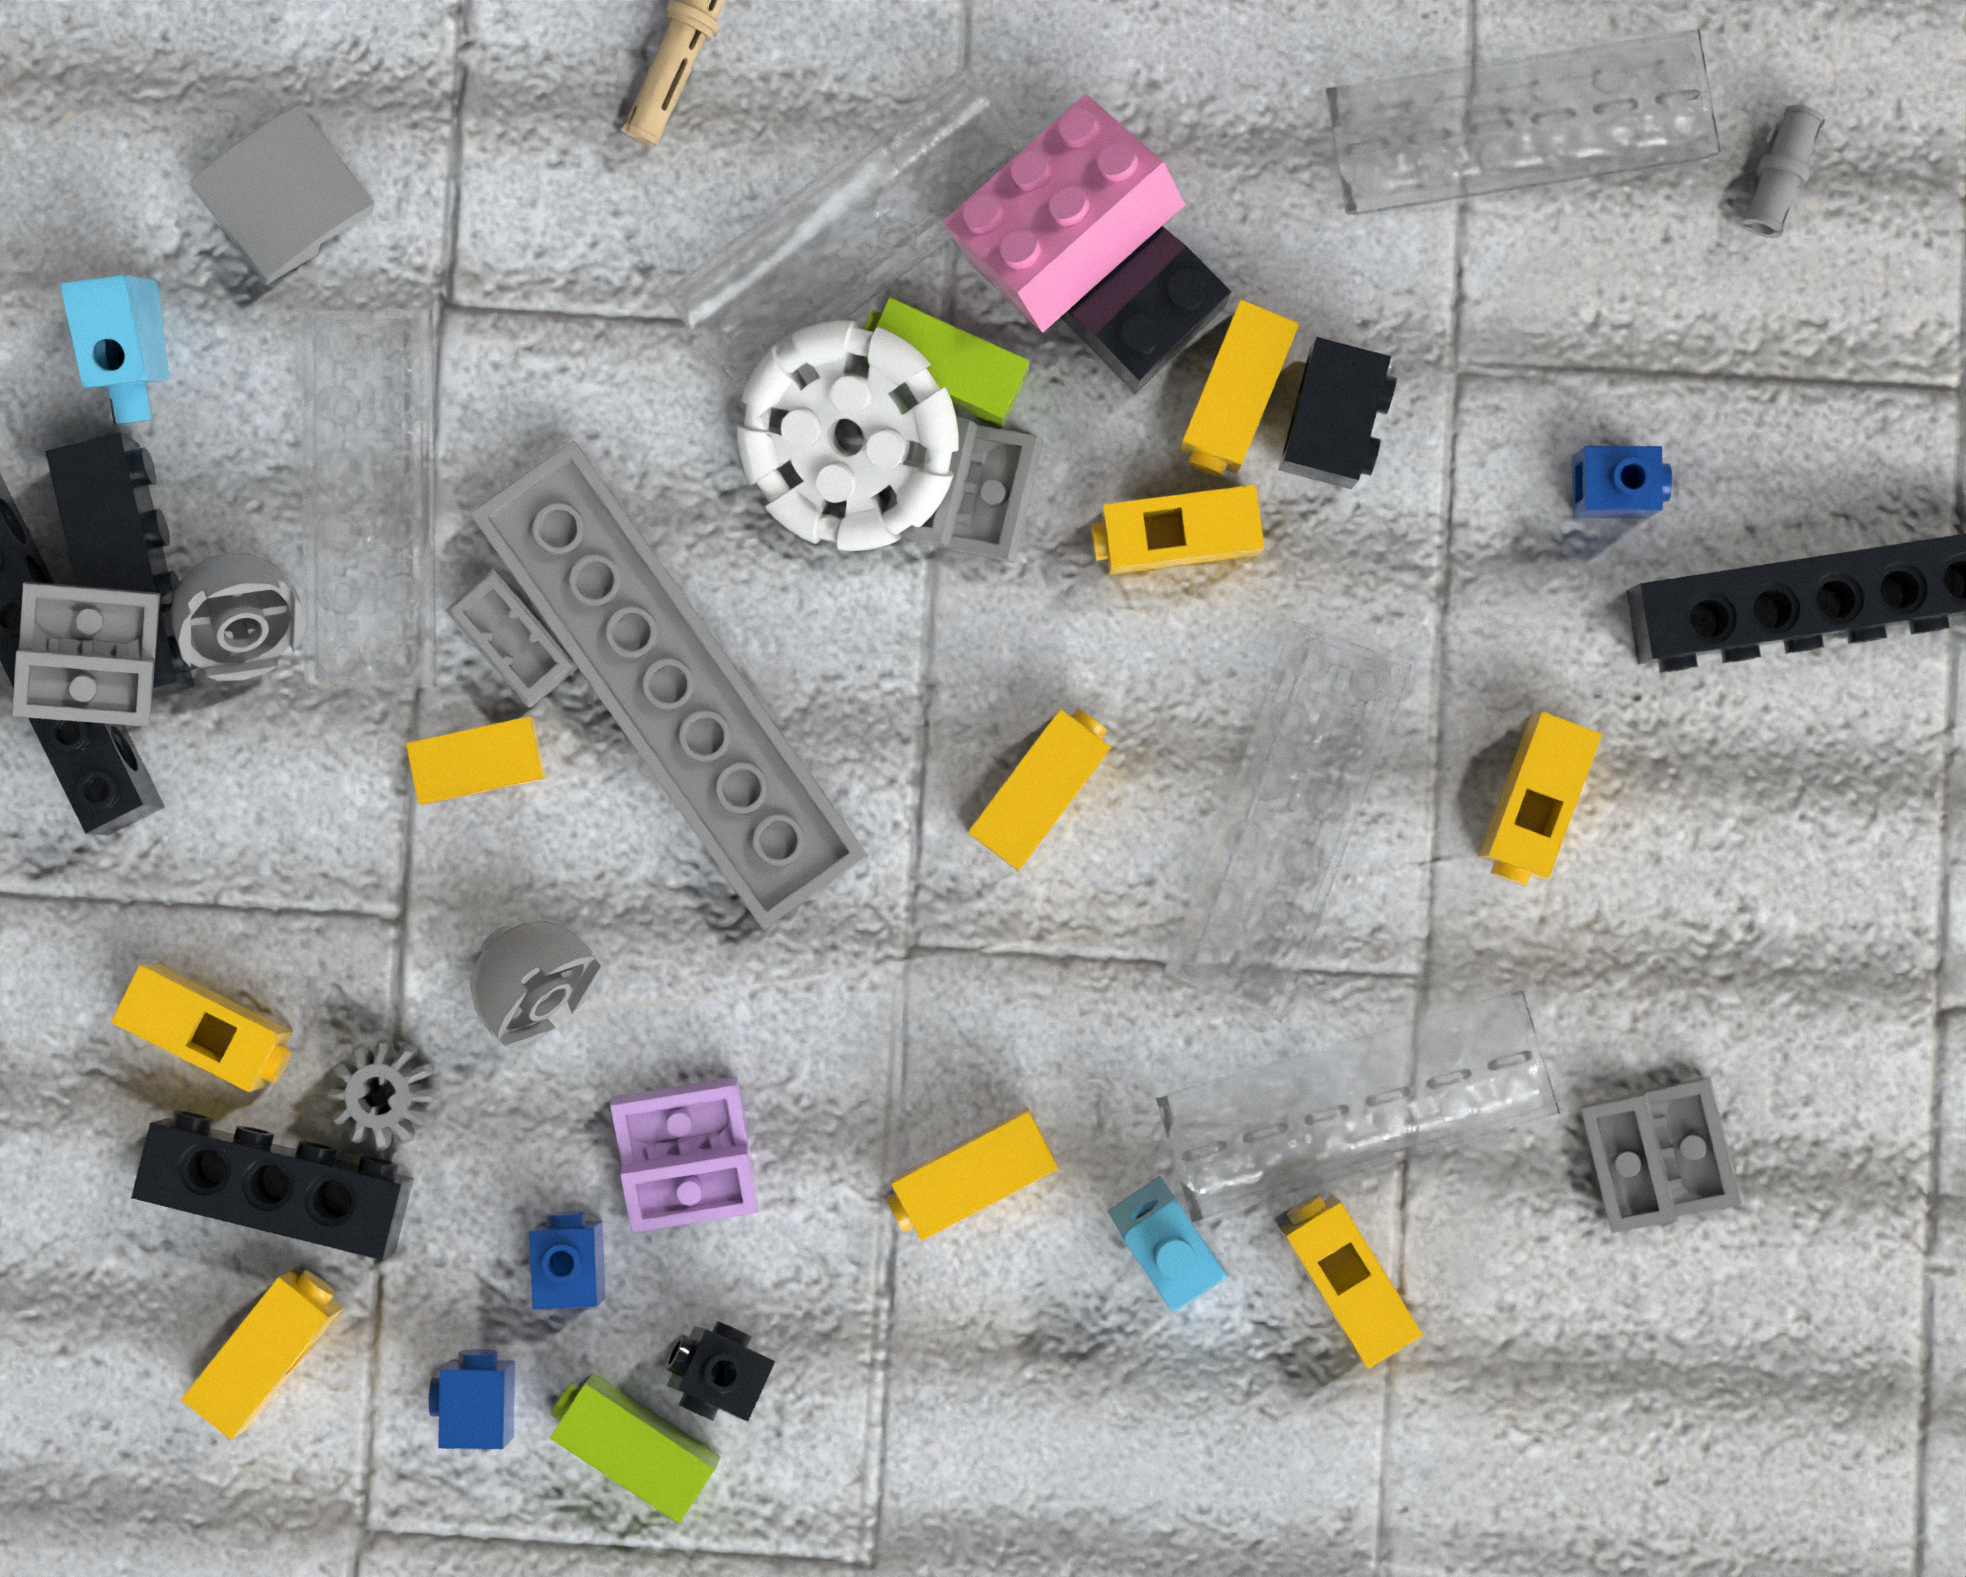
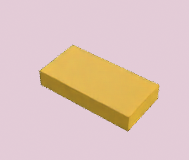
[406,716,546,806]

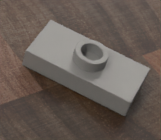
[445,569,578,708]

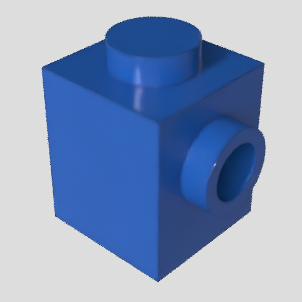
[1572,446,1672,518]
[529,1211,606,1310]
[428,1349,515,1449]

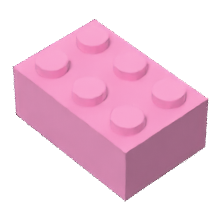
[943,94,1185,333]

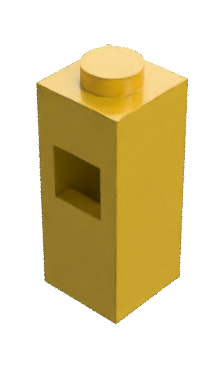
[1178,299,1300,477]
[1091,484,1265,575]
[968,708,1112,872]
[1478,711,1602,886]
[110,963,293,1092]
[887,1107,1059,1241]
[1280,1194,1423,1369]
[180,1269,343,1440]

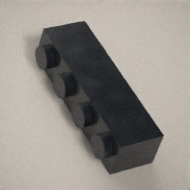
[45,433,198,697]

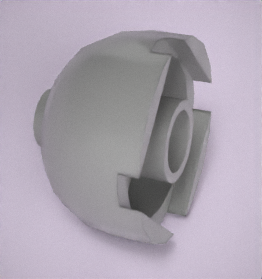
[170,552,307,681]
[470,921,602,1048]

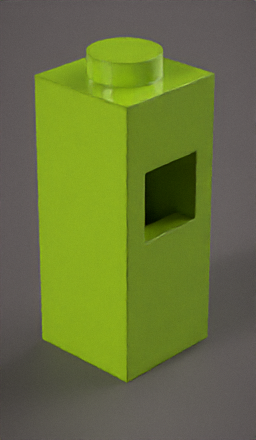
[863,297,1029,429]
[549,1373,721,1524]

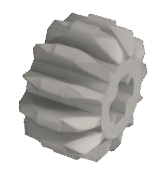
[327,1039,440,1150]

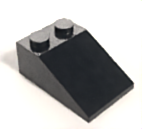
[1060,226,1231,394]

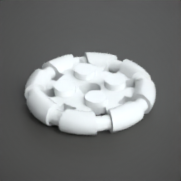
[737,320,959,551]

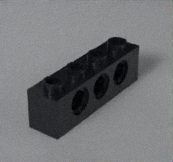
[131,1110,414,1260]

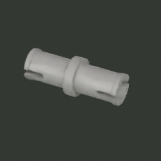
[1742,105,1825,238]

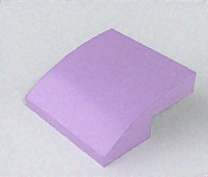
[610,1076,759,1233]

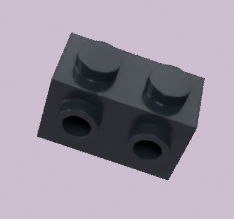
[1278,337,1397,489]

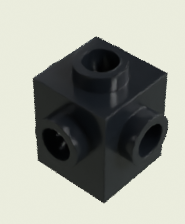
[666,1321,775,1422]

